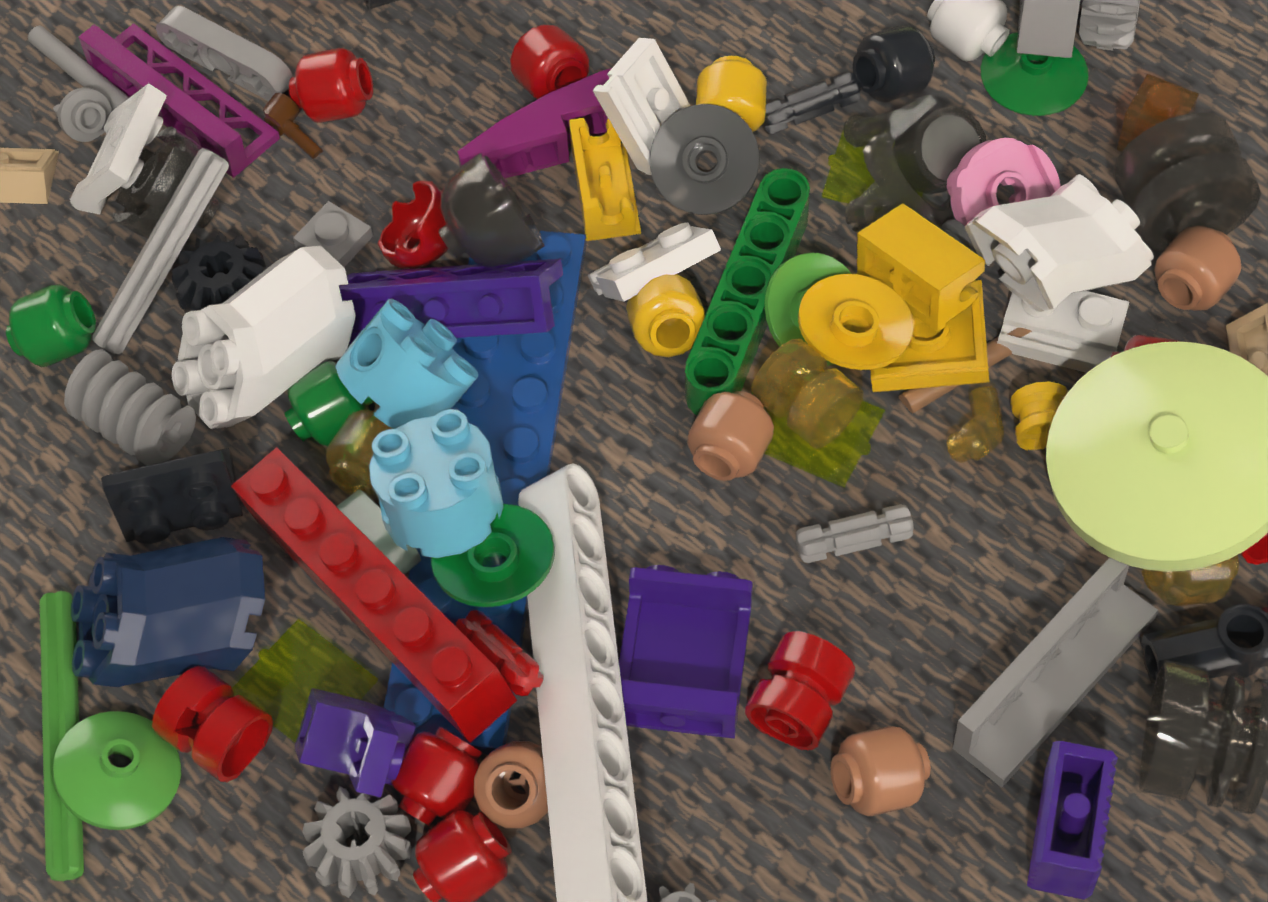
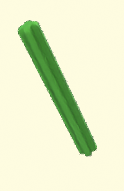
[40,591,84,881]

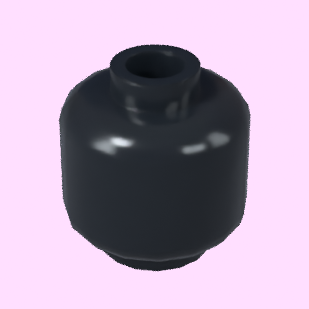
[852,25,935,102]

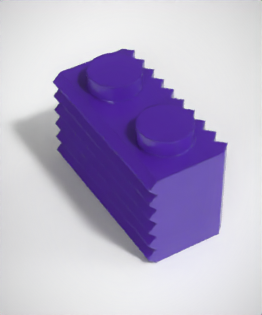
[1027,741,1118,900]

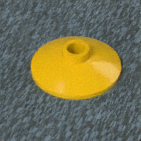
[798,274,914,370]

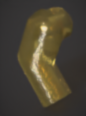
[946,386,1004,463]

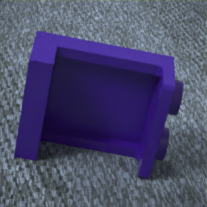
[619,565,753,739]

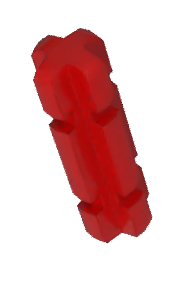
[455,610,544,696]

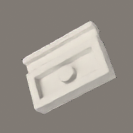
[593,38,691,175]
[588,223,721,302]
[997,291,1129,373]

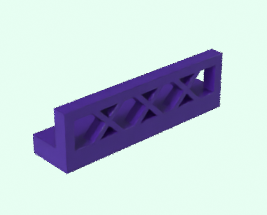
[339,258,563,344]

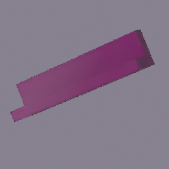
[78,23,280,178]

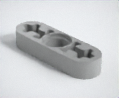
[156,6,293,101]

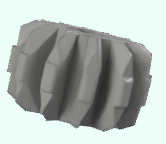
[1079,0,1140,51]
[302,786,412,898]

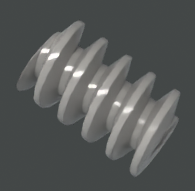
[64,349,196,466]

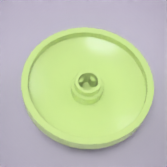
[1046,341,1268,571]

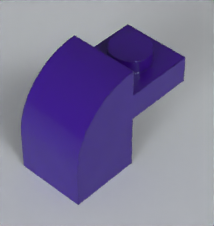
[295,688,415,797]

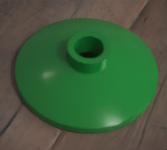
[981,32,1088,116]
[431,504,555,607]

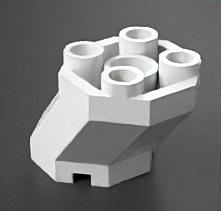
[964,174,1154,312]
[172,246,356,429]

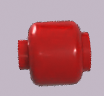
[510,24,590,99]
[289,48,373,123]
[391,726,482,826]
[413,811,512,902]

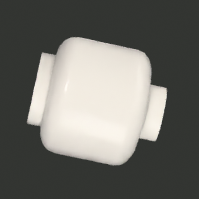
[927,0,1009,61]

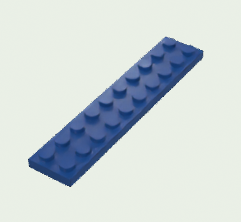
[384,225,587,755]

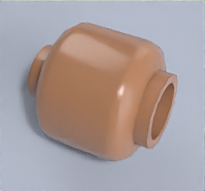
[1154,226,1242,311]
[687,391,774,481]
[831,726,931,816]
[474,741,548,829]

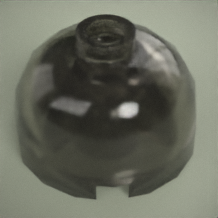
[113,126,219,238]
[438,153,546,266]

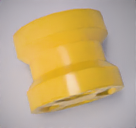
[1010,381,1068,450]

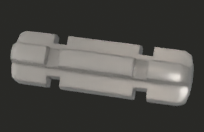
[796,504,914,563]

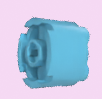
[335,299,478,429]
[369,409,504,558]

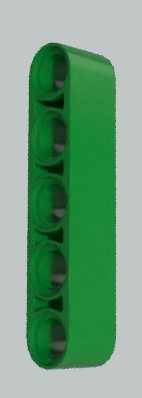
[685,168,810,416]

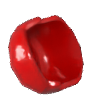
[377,180,458,269]

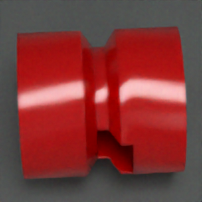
[745,631,855,750]
[152,666,273,782]

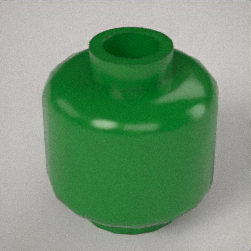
[6,284,96,367]
[284,360,374,447]

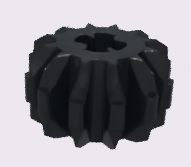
[172,231,266,313]

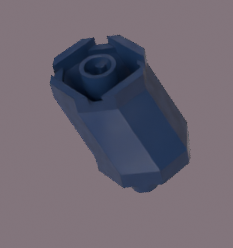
[71,537,265,687]

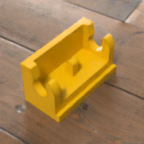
[569,118,641,241]
[857,203,985,332]

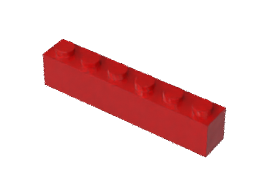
[231,447,517,743]

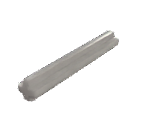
[92,148,229,354]

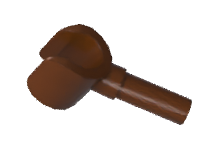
[263,93,323,159]

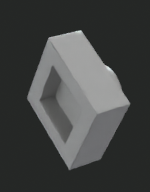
[293,201,373,267]

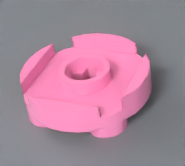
[946,138,1061,226]

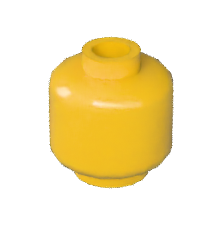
[696,56,767,132]
[626,274,705,358]

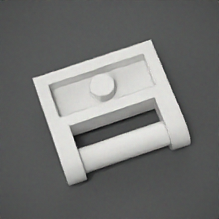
[70,83,167,214]

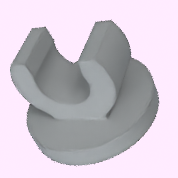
[53,87,112,142]

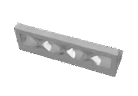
[952,557,1158,788]

